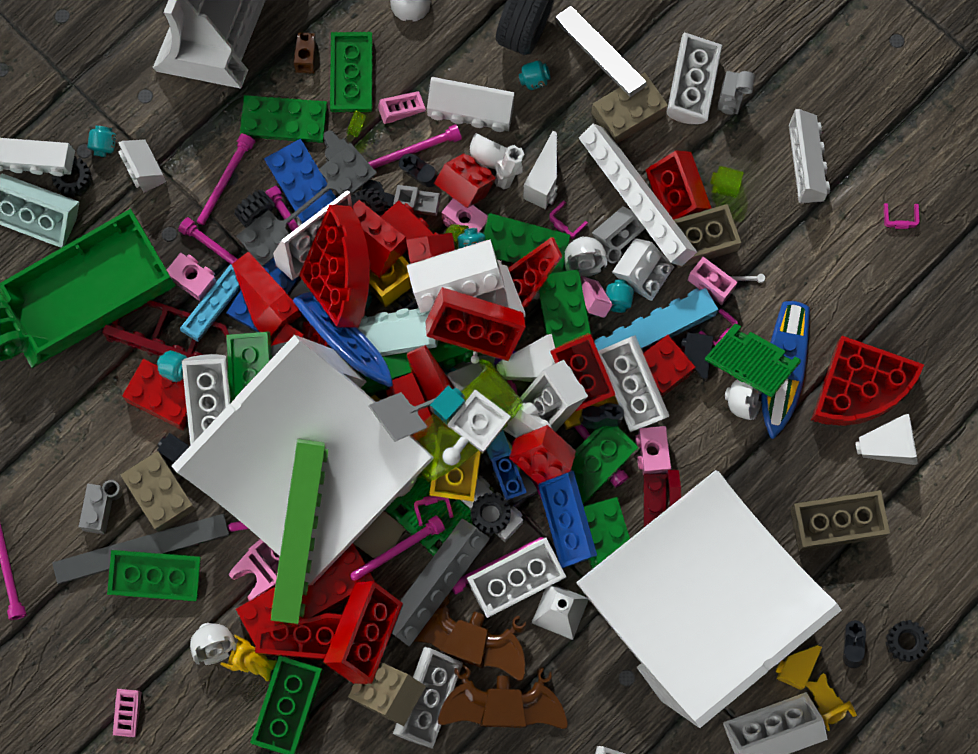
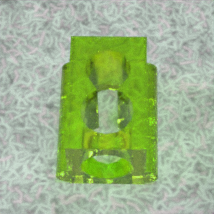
[346,111,366,137]

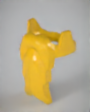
[220,635,277,682]
[806,673,857,731]

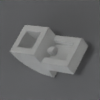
[393,185,441,216]

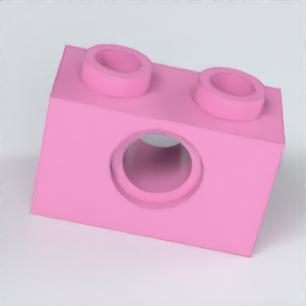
[441,198,487,235]
[167,253,217,302]
[688,257,737,305]
[635,426,671,475]

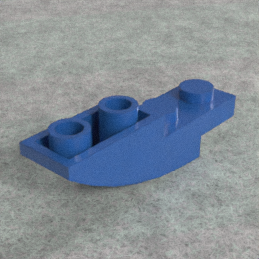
[486,429,527,500]

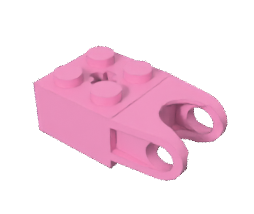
[229,539,280,601]

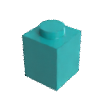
[430,386,465,425]

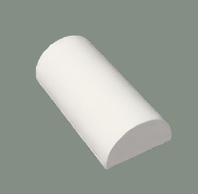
[667,32,722,124]
[598,335,669,432]
[182,354,231,445]
[467,538,566,618]
[393,647,463,748]

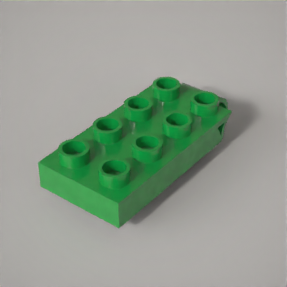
[0,209,176,368]

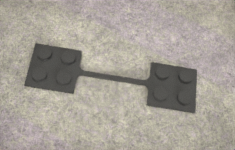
[236,143,377,267]

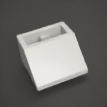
[118,140,166,193]
[612,238,674,301]

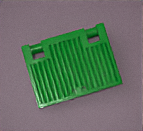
[704,324,801,398]
[385,469,476,556]

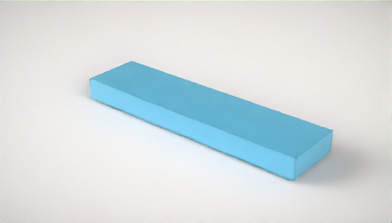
[180,264,240,342]

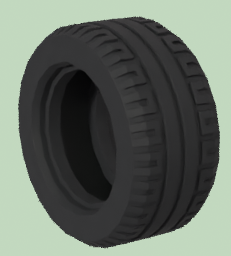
[495,0,555,55]

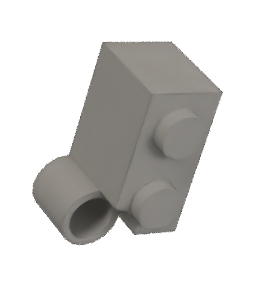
[717,71,756,114]
[592,206,645,263]
[79,480,123,534]

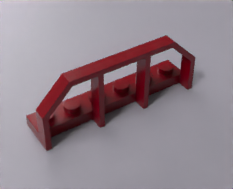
[102,300,229,379]
[643,470,681,528]

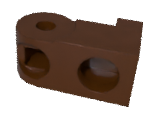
[294,33,316,74]

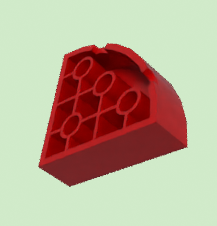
[299,204,371,328]
[811,336,924,426]

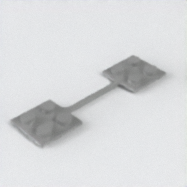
[368,363,502,442]

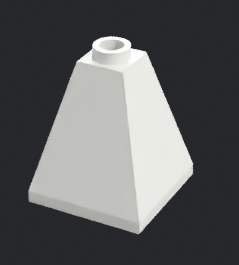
[475,260,525,317]
[496,334,555,382]
[856,414,918,465]
[532,584,589,640]

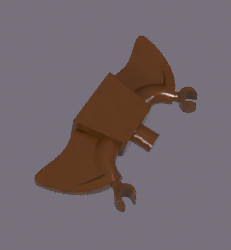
[413,595,526,681]
[437,665,567,729]

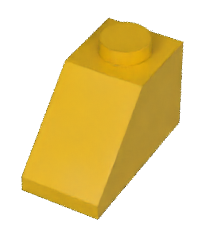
[776,645,822,690]

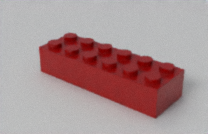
[236,543,375,645]

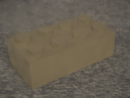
[790,490,890,551]

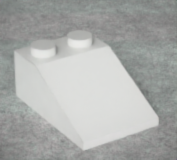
[523,131,558,209]

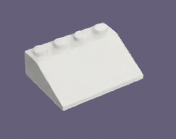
[273,190,352,280]

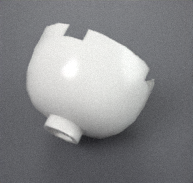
[390,0,431,21]
[470,133,507,169]
[565,237,607,277]
[725,380,762,420]
[190,623,237,665]

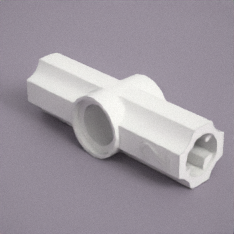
[495,145,525,189]

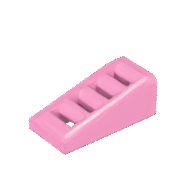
[378,91,426,124]
[580,276,612,317]
[113,689,142,737]

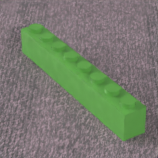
[271,439,328,624]

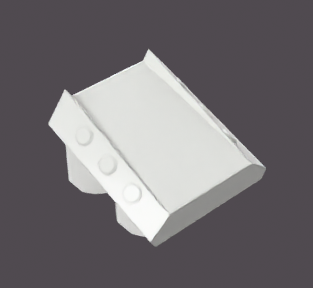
[503,402,552,438]

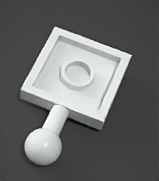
[442,390,511,465]

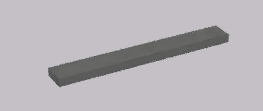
[52,514,230,585]

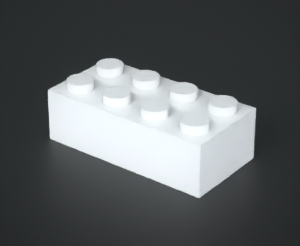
[511,360,588,432]

